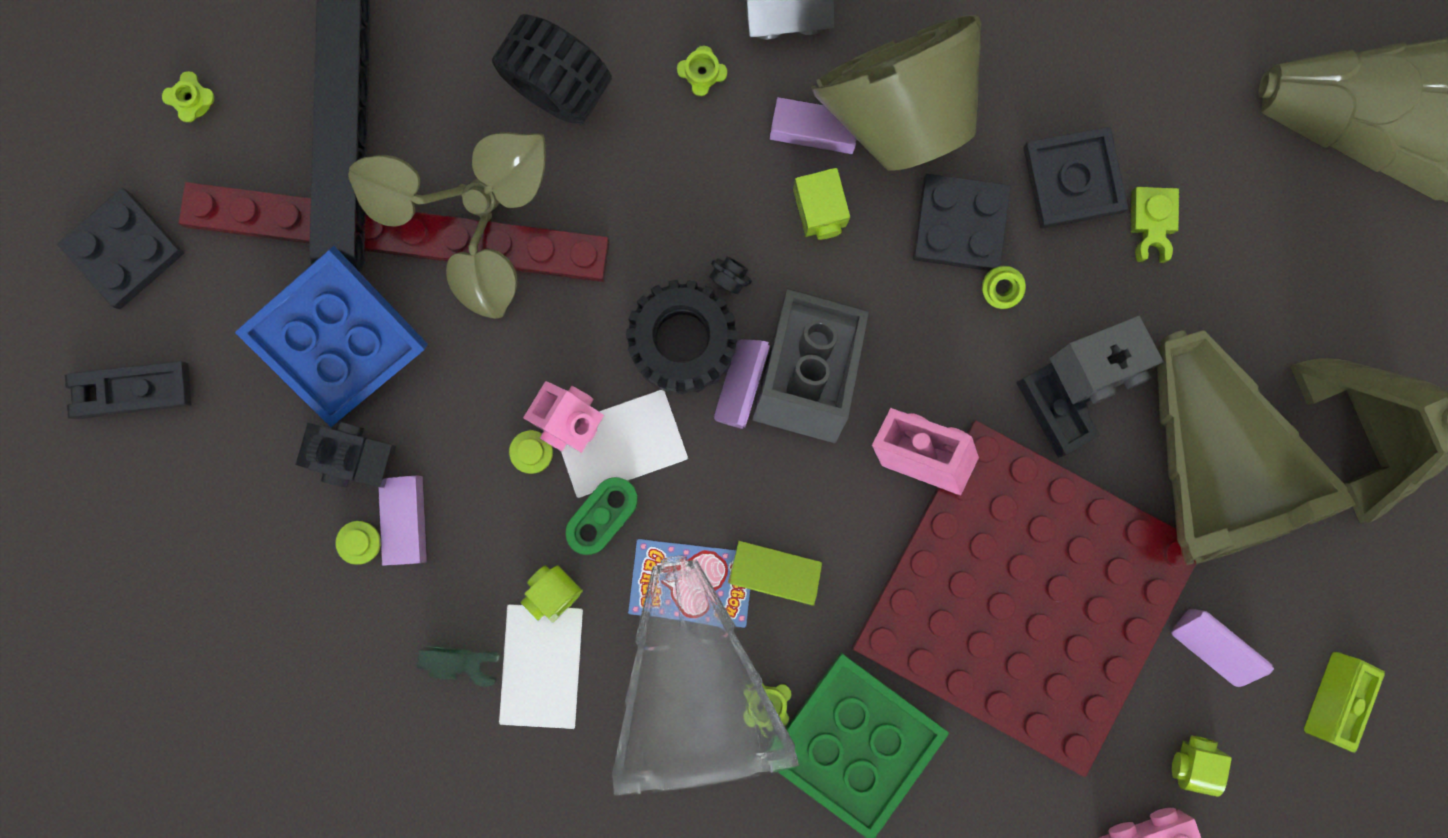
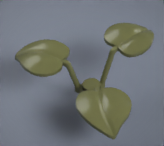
[348,132,546,319]

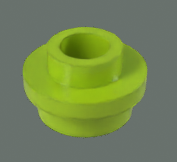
[982,266,1026,309]

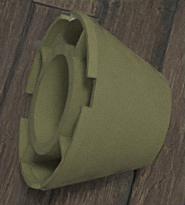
[811,14,982,171]

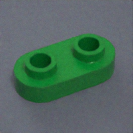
[566,477,638,555]

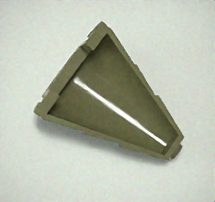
[1258,37,1448,202]
[1157,330,1355,565]
[1290,358,1448,523]

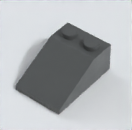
[752,289,869,443]

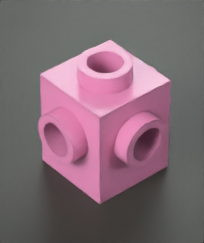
[523,381,604,453]

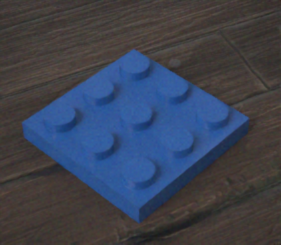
[235,245,428,427]

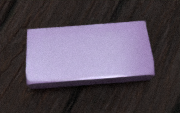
[770,97,856,154]
[714,339,770,429]
[378,475,427,566]
[1171,608,1274,687]

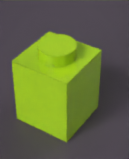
[793,168,850,240]

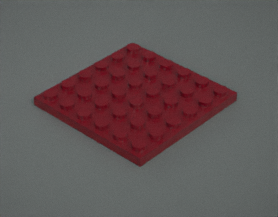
[851,420,1197,778]

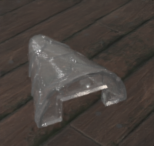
[612,555,799,796]

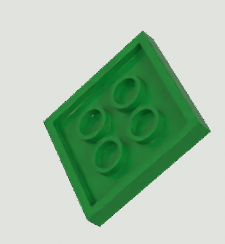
[764,652,949,838]

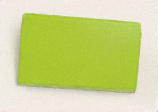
[728,541,822,606]
[1304,652,1385,753]

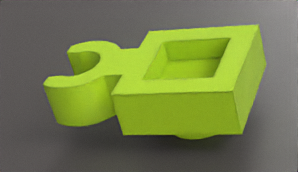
[1131,187,1179,263]

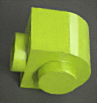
[520,565,583,623]
[1172,735,1232,797]

